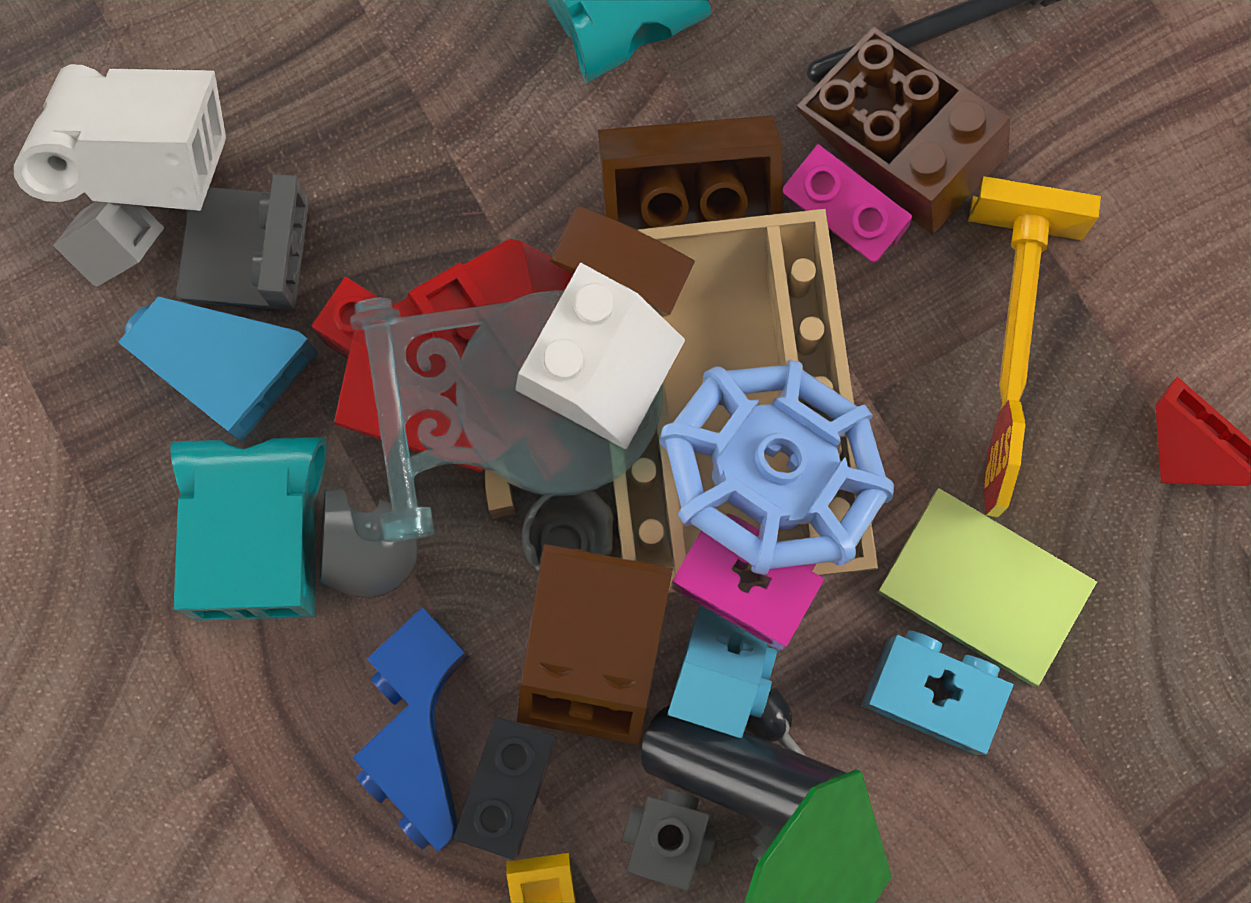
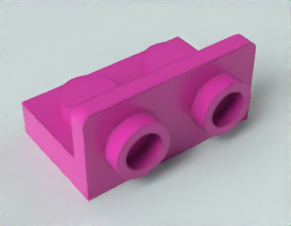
[783,144,912,263]

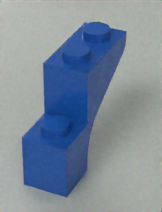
[352,607,470,852]

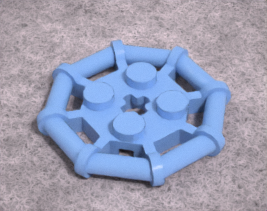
[660,360,894,575]

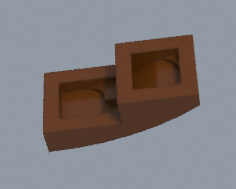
[549,206,695,317]

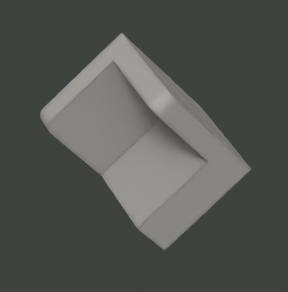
[53,201,164,286]

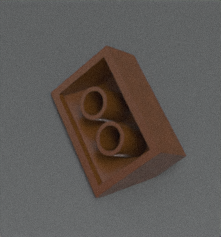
[598,115,783,230]

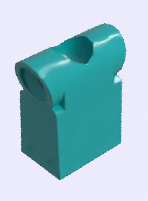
[546,0,711,84]
[170,437,327,621]

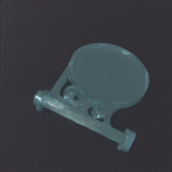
[350,290,663,542]

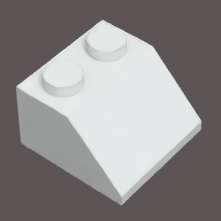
[515,262,685,449]

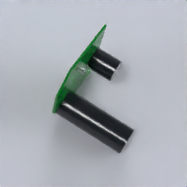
[641,705,892,903]

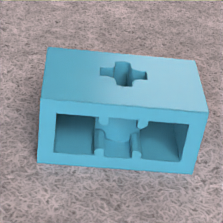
[667,605,777,738]
[861,630,1014,755]

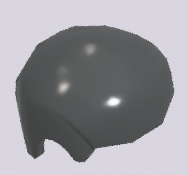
[522,485,614,573]

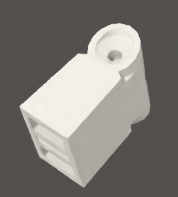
[14,64,226,211]

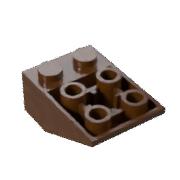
[797,26,1010,235]
[517,544,673,745]

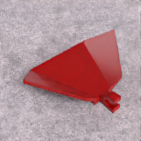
[334,238,574,483]

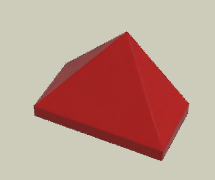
[1155,376,1251,486]

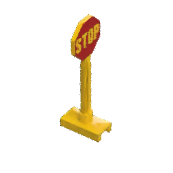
[968,176,1101,517]

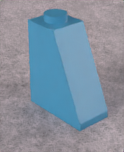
[119,296,318,442]

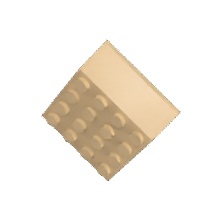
[608,209,878,594]

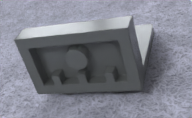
[176,174,309,311]

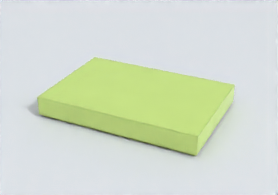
[876,488,1097,687]

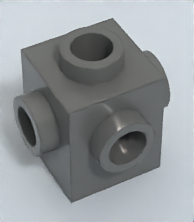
[622,787,717,891]

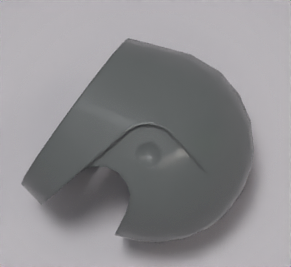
[320,488,418,599]

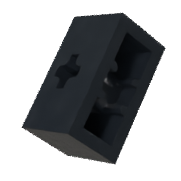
[453,716,558,860]

